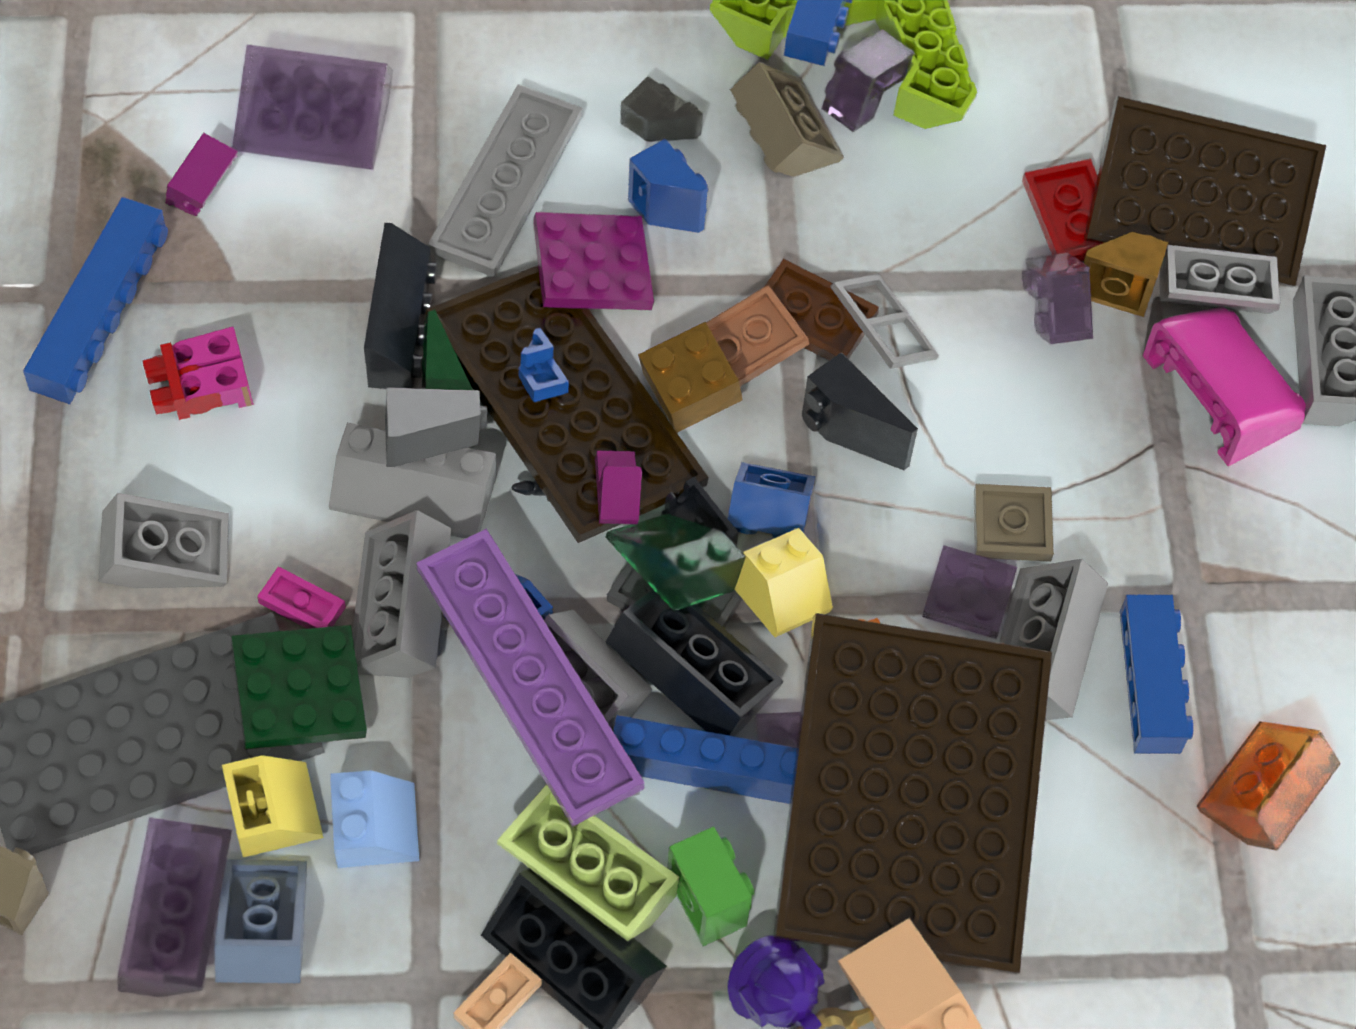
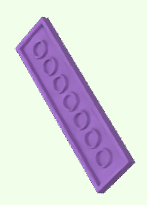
[417,528,645,827]

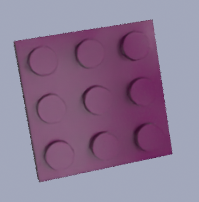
[533,212,654,310]

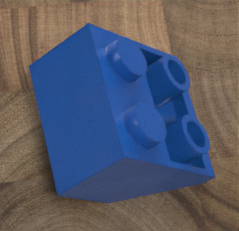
[628,139,708,233]

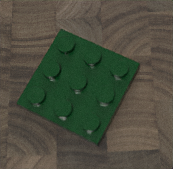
[231,625,367,750]

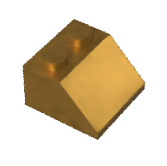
[1074,232,1168,317]

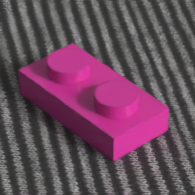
[257,566,346,629]

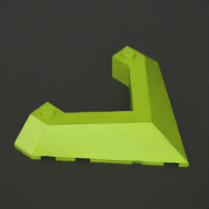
[709,0,977,129]

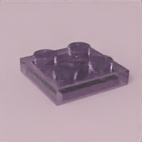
[922,545,1017,639]

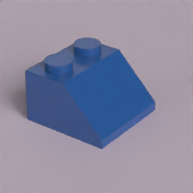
[728,462,816,538]

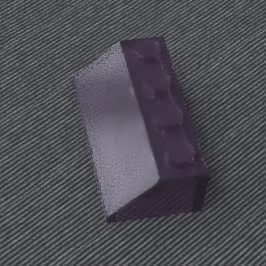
[117,817,232,998]

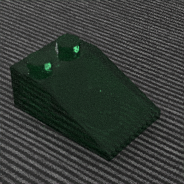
[605,514,746,611]

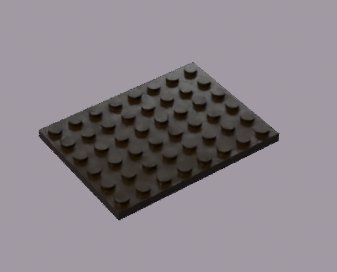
[773,613,1052,975]

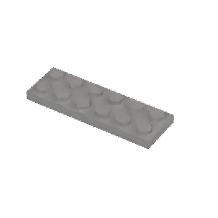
[428,84,582,278]

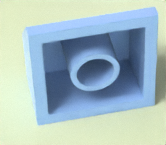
[330,770,419,868]

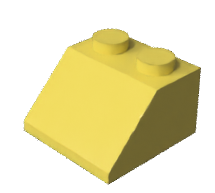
[728,528,833,637]

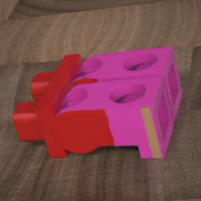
[143,326,254,420]

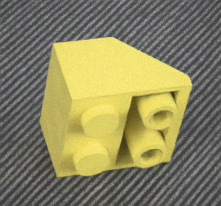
[222,755,323,858]

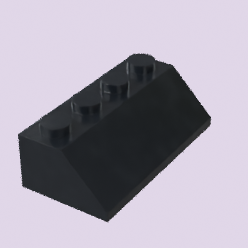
[364,222,438,389]
[605,578,784,736]
[481,868,667,1029]

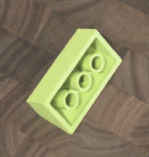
[497,784,679,941]

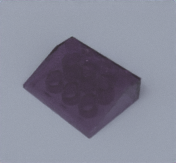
[232,44,393,170]

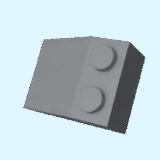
[98,493,229,588]

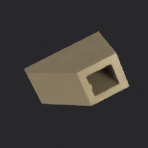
[0,845,49,935]

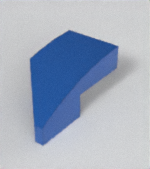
[518,328,569,402]

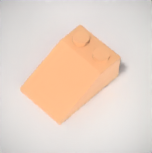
[837,919,982,1029]

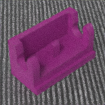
[165,132,238,216]

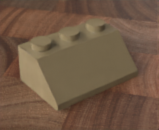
[730,62,844,177]

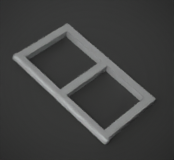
[831,274,939,369]

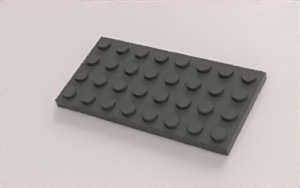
[0,612,324,855]

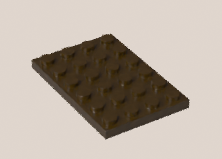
[1084,96,1327,287]

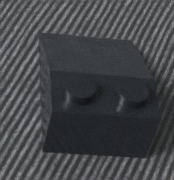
[802,352,918,470]

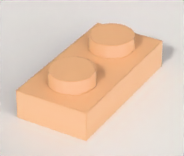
[453,953,542,1029]

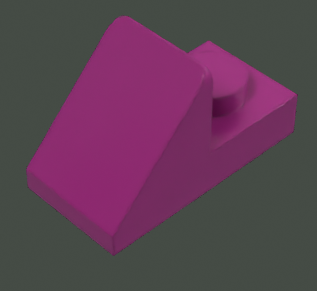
[595,450,642,524]

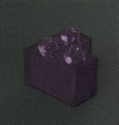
[821,29,914,132]
[1022,253,1093,345]

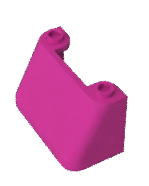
[1143,307,1306,467]

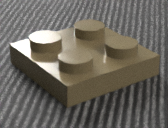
[974,484,1054,562]

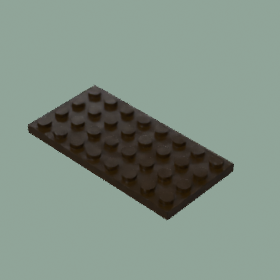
[425,265,709,543]

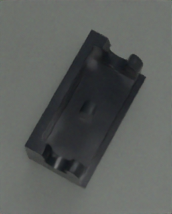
[661,477,739,568]

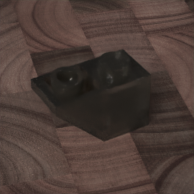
[620,76,703,142]

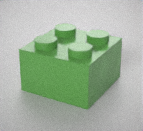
[667,826,754,946]

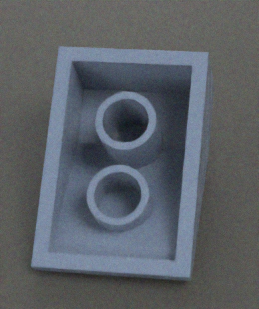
[214,859,307,983]

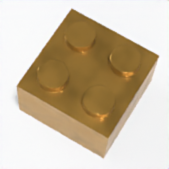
[638,322,743,433]

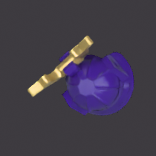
[728,935,874,1029]

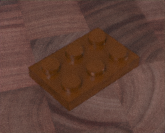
[764,259,879,361]

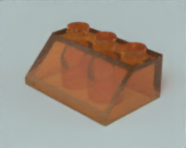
[1196,721,1341,851]

